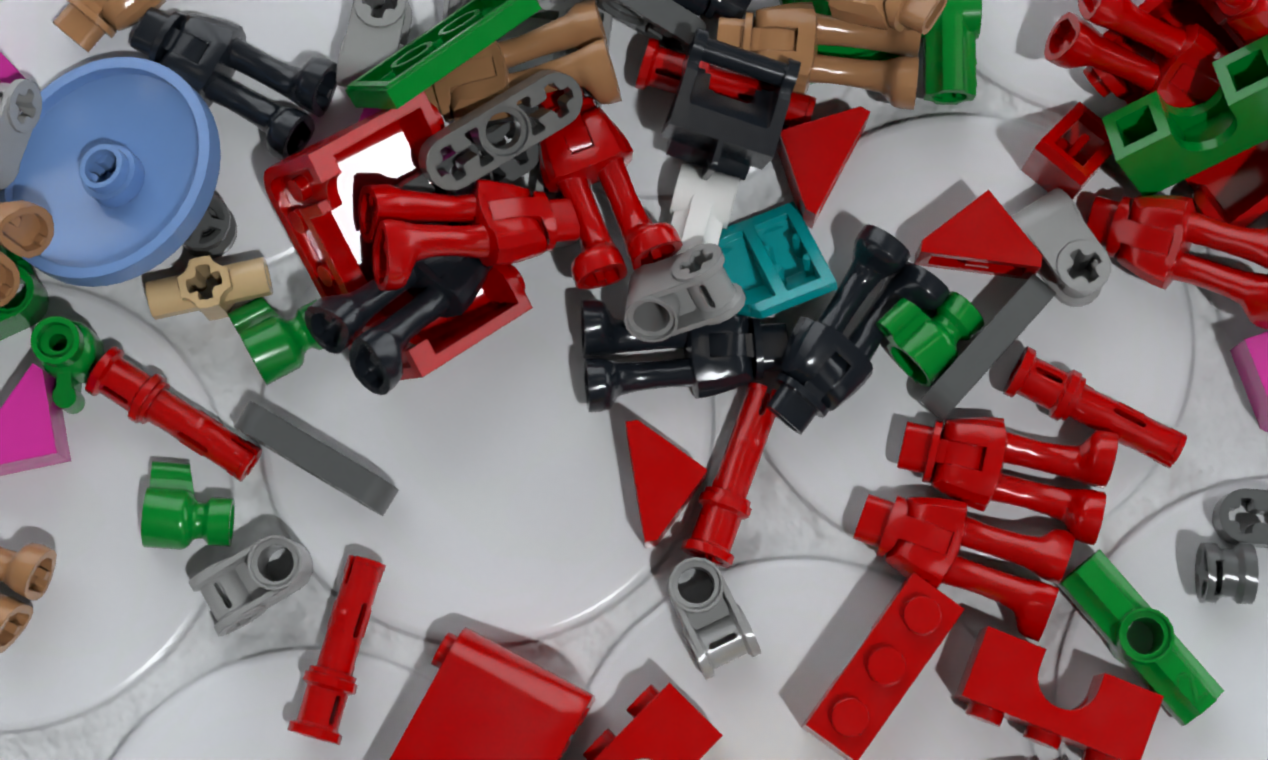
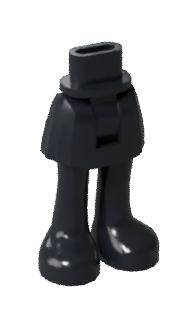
[130,7,337,160]
[304,222,493,395]
[766,224,950,435]
[581,299,788,412]

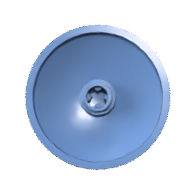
[0,57,221,287]

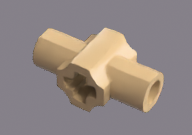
[145,255,273,321]

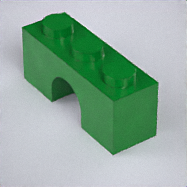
[1102,35,1268,195]

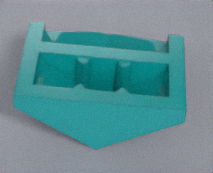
[718,201,838,319]

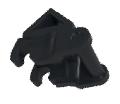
[660,27,801,181]

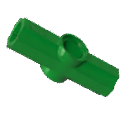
[921,0,982,105]
[1058,549,1224,726]

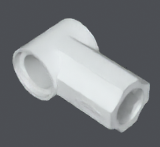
[669,163,740,263]

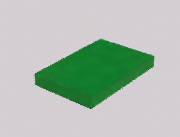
[345,0,542,109]

